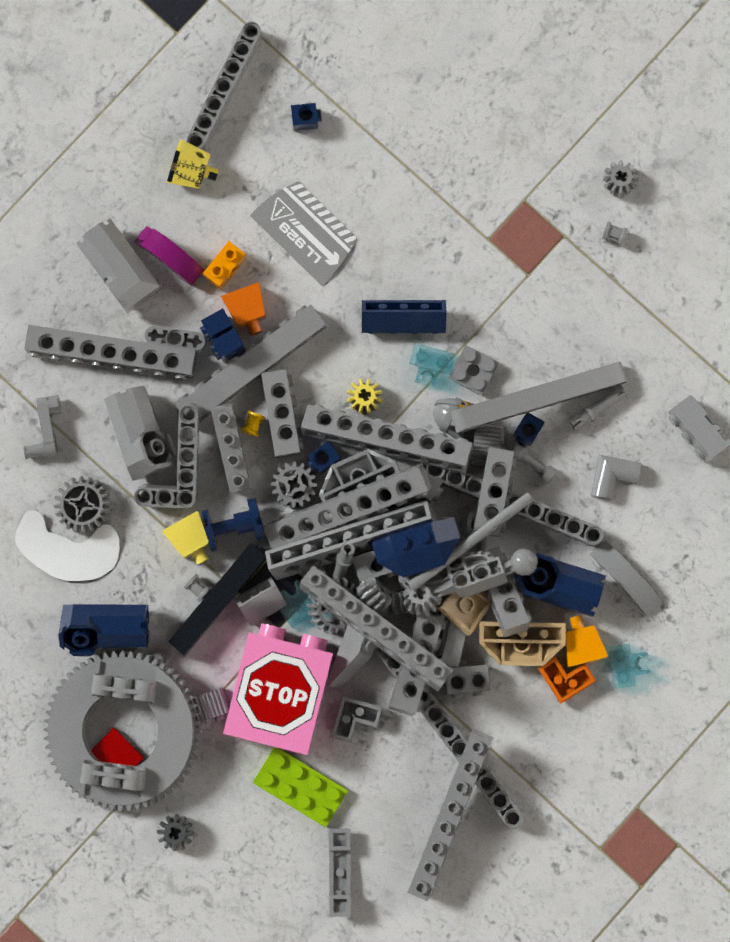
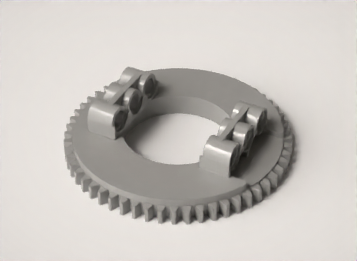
[44,651,202,811]

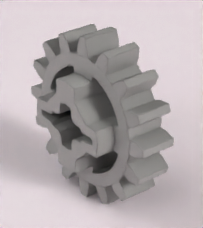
[271,462,317,508]

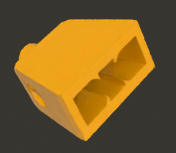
[564,615,608,667]

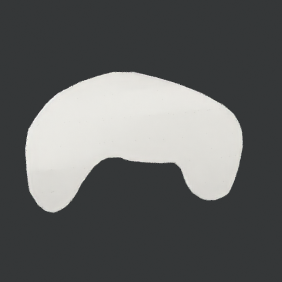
[15,510,120,581]

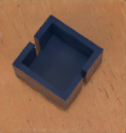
[200,308,245,364]

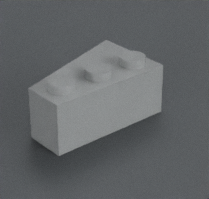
[668,395,730,462]

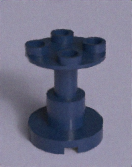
[201,498,265,552]

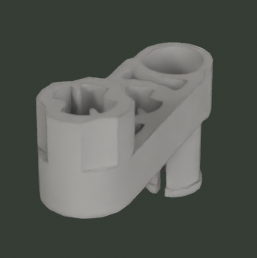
[23,395,61,459]

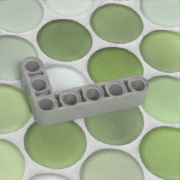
[134,402,200,508]

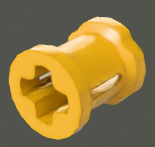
[240,411,265,437]

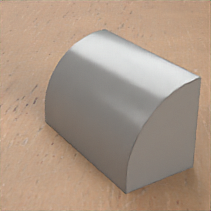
[234,577,287,626]

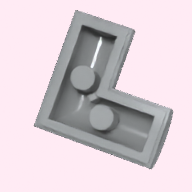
[591,454,641,500]
[330,695,383,743]

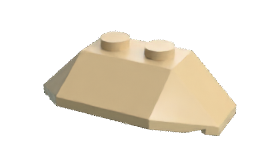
[479,622,566,666]

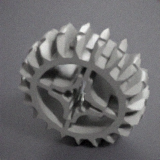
[54,476,112,534]
[307,577,360,635]

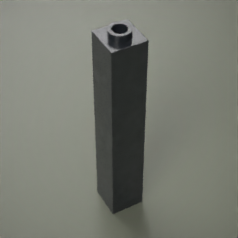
[168,543,266,656]

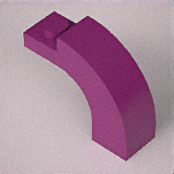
[134,226,205,286]

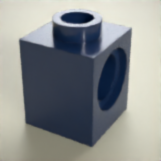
[291,103,322,131]
[513,413,545,446]
[307,441,341,475]

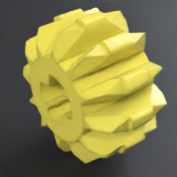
[347,379,382,414]

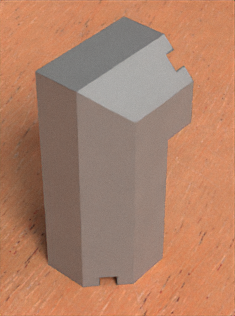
[76,219,161,314]
[104,386,176,481]

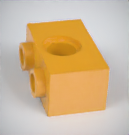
[203,241,247,291]

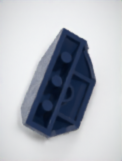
[372,517,461,577]

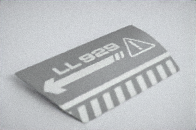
[250,181,356,286]

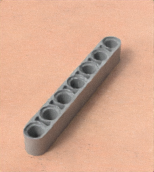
[187,21,262,151]

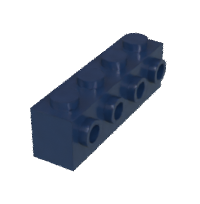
[362,300,447,334]

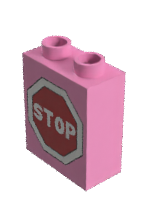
[223,623,333,755]

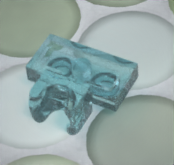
[409,343,455,387]
[280,579,313,629]
[607,643,650,689]

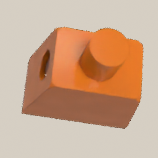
[221,282,266,336]

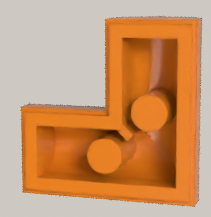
[537,656,596,704]

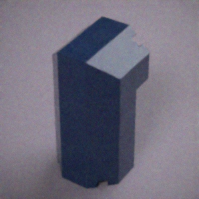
[514,553,606,617]
[58,604,149,656]

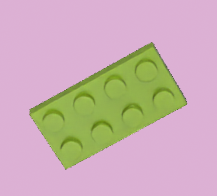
[253,747,348,828]

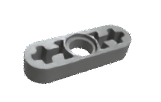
[145,326,206,352]

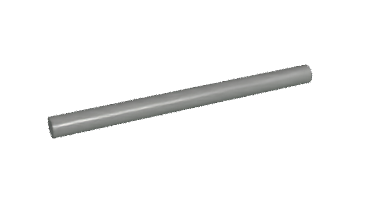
[407,492,533,591]

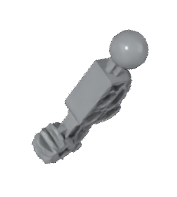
[398,548,538,618]

